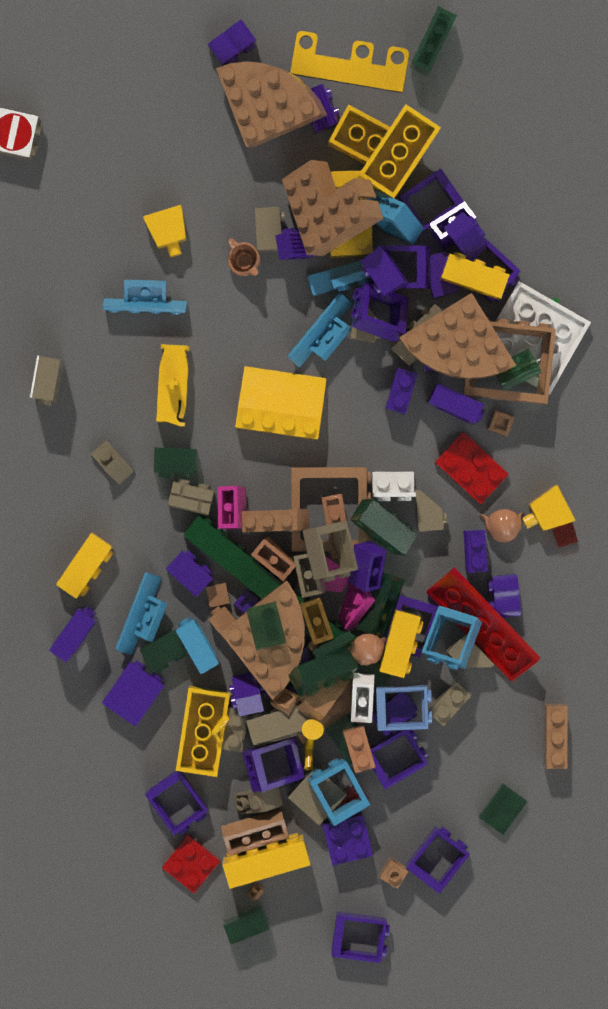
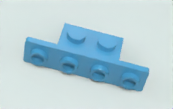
[308,260,372,296]
[102,280,187,315]
[288,293,351,367]
[115,572,168,655]

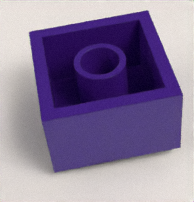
[322,812,373,866]

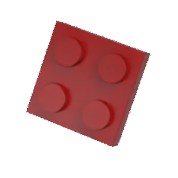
[162,834,220,893]

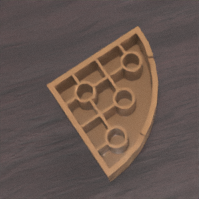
[216,61,327,148]
[399,293,516,379]
[221,580,305,700]

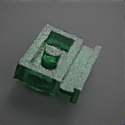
[495,348,542,391]
[246,601,286,650]
[313,631,354,662]
[478,783,528,835]

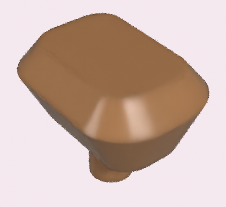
[248,884,264,901]

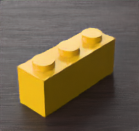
[440,252,510,300]
[56,533,114,599]
[379,609,423,678]

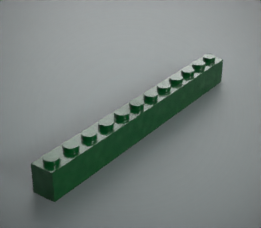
[183,515,392,690]

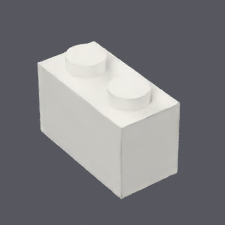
[351,673,374,723]

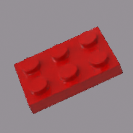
[435,432,509,505]

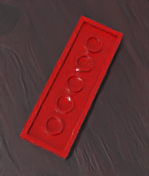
[426,567,541,682]

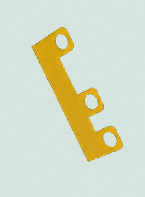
[290,31,409,92]

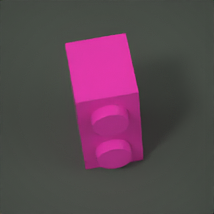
[218,486,246,530]

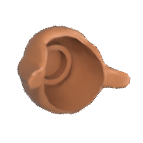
[228,238,261,276]
[480,509,525,543]
[342,634,386,666]

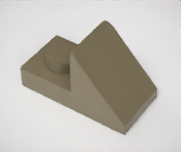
[91,440,135,485]

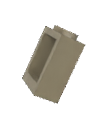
[303,520,358,582]

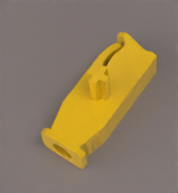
[156,344,190,427]

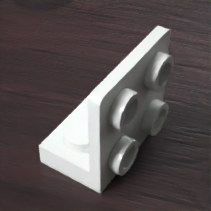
[372,472,416,501]

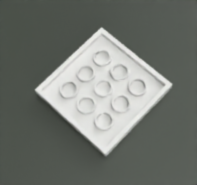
[495,281,591,395]

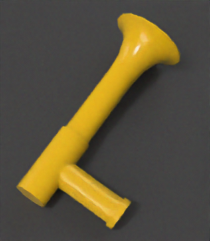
[302,719,324,770]

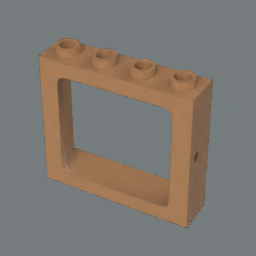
[463,317,556,405]
[291,467,371,551]

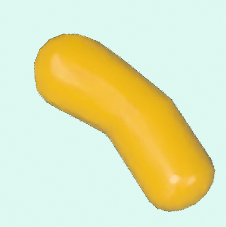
[211,715,230,743]

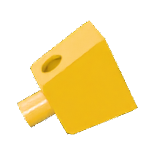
[143,205,186,258]
[522,485,575,531]

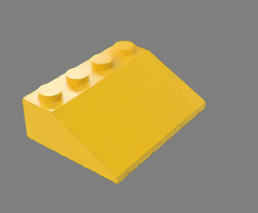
[235,366,327,440]

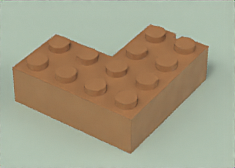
[282,160,384,256]

